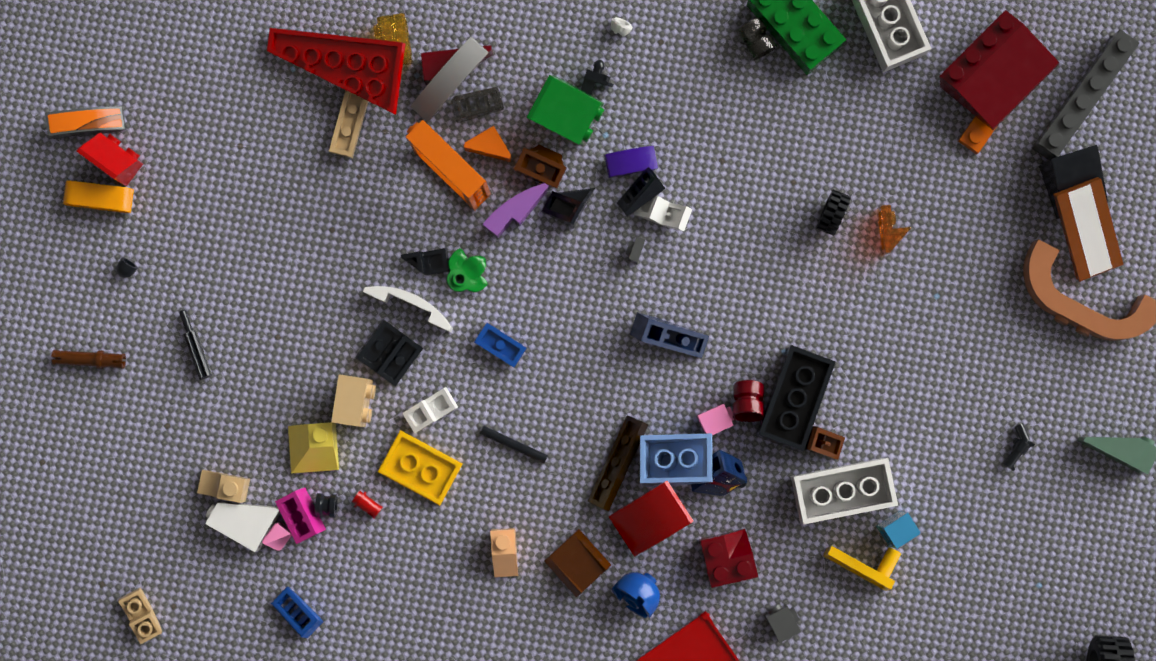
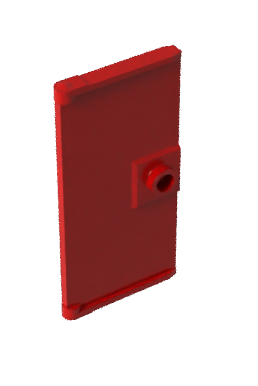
[636,611,739,661]

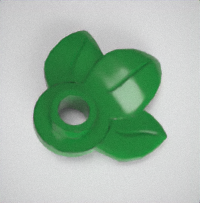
[446,248,488,293]

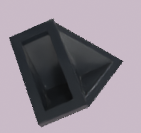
[541,188,595,229]

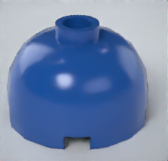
[612,572,660,618]

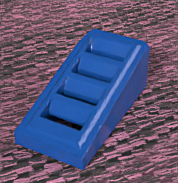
[271,586,324,638]

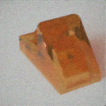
[877,205,911,255]

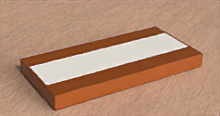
[1053,177,1124,282]

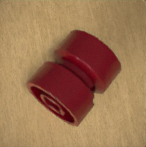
[733,380,764,422]

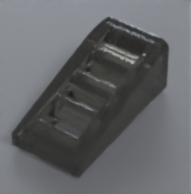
[451,86,504,123]

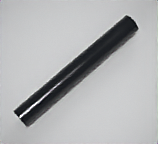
[480,426,548,464]

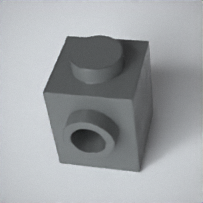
[764,603,801,643]

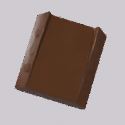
[544,529,611,597]

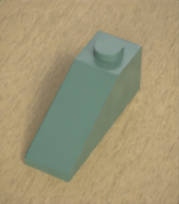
[1077,436,1156,475]

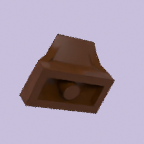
[514,144,567,190]

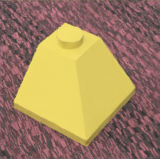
[288,422,339,473]

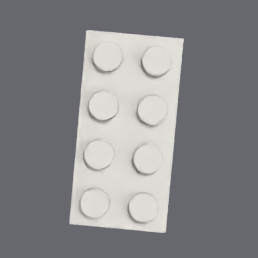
[852,0,931,72]
[790,458,898,524]

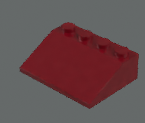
[939,10,1059,130]

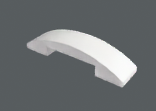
[363,286,453,333]

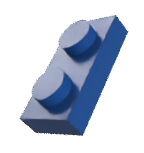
[474,323,527,368]

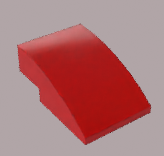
[608,481,693,557]

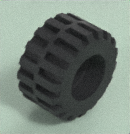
[1086,635,1135,661]

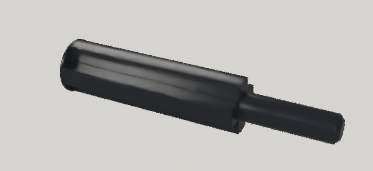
[179,310,213,380]

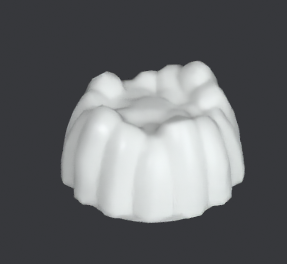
[611,17,633,37]

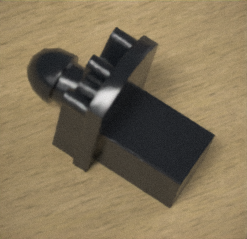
[581,60,614,96]

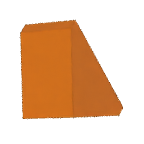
[464,126,512,162]

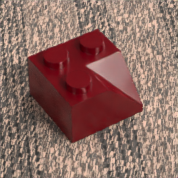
[699,528,758,588]

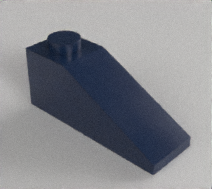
[630,312,709,358]

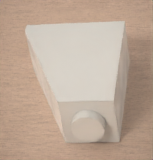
[205,502,281,552]

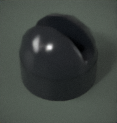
[116,257,138,278]

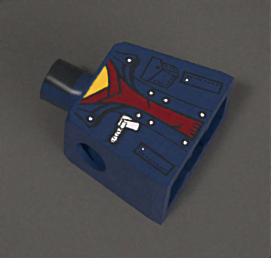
[691,450,747,496]

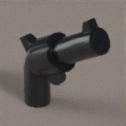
[1003,423,1035,471]

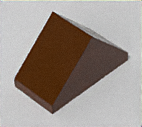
[805,426,845,460]

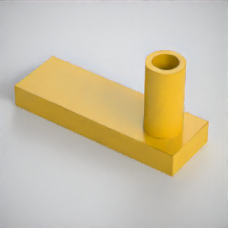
[823,546,901,591]

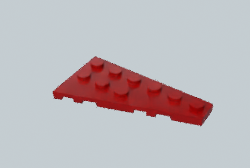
[267,28,406,115]

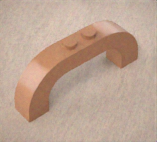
[1023,239,1156,341]

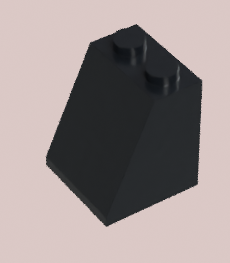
[1039,145,1108,219]

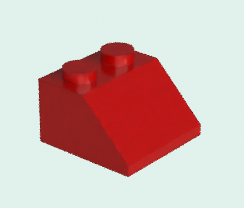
[76,133,143,186]

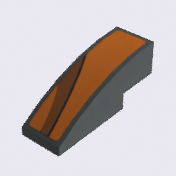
[45,106,126,139]

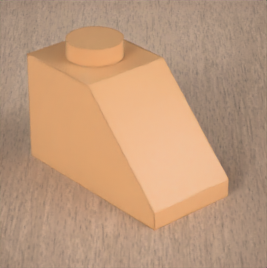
[490,528,518,577]

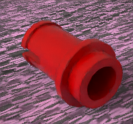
[352,491,383,519]

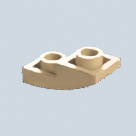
[118,587,162,644]

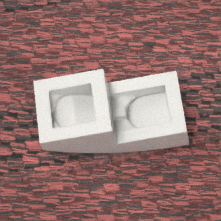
[402,387,458,434]

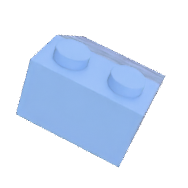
[640,433,713,487]

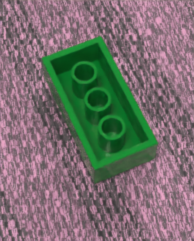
[746,0,847,75]

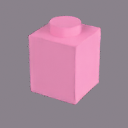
[697,404,735,435]

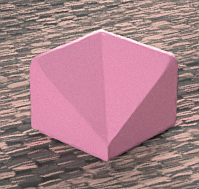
[262,522,292,551]

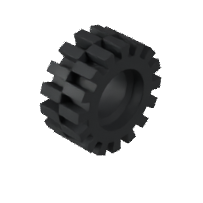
[816,189,851,236]

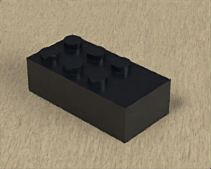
[755,345,836,453]

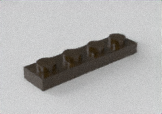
[588,415,648,512]

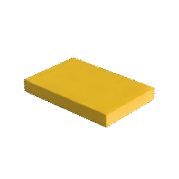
[378,430,463,506]

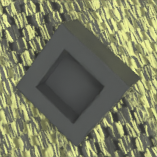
[626,237,645,264]

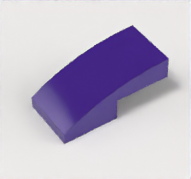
[604,145,658,178]

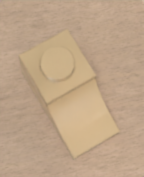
[197,470,250,503]

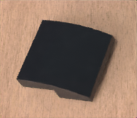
[355,319,423,387]

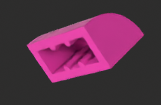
[275,487,326,544]

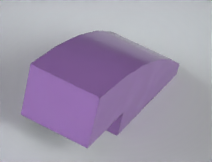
[482,183,549,238]

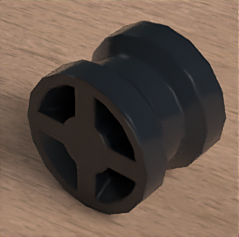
[315,493,338,518]

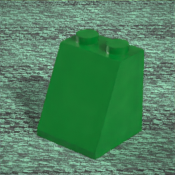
[526,75,605,145]

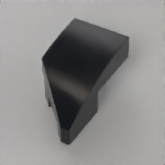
[401,248,450,276]

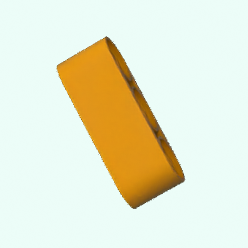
[63,180,134,213]

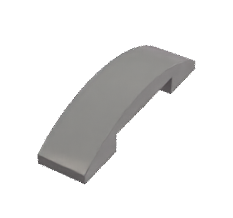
[410,37,489,122]

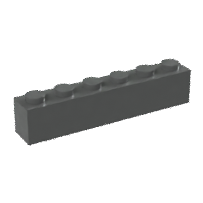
[1031,29,1139,160]

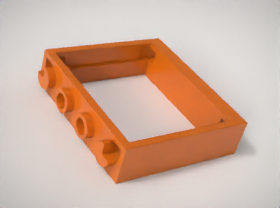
[406,120,491,211]

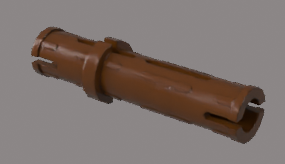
[51,350,126,369]

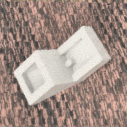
[633,196,692,231]

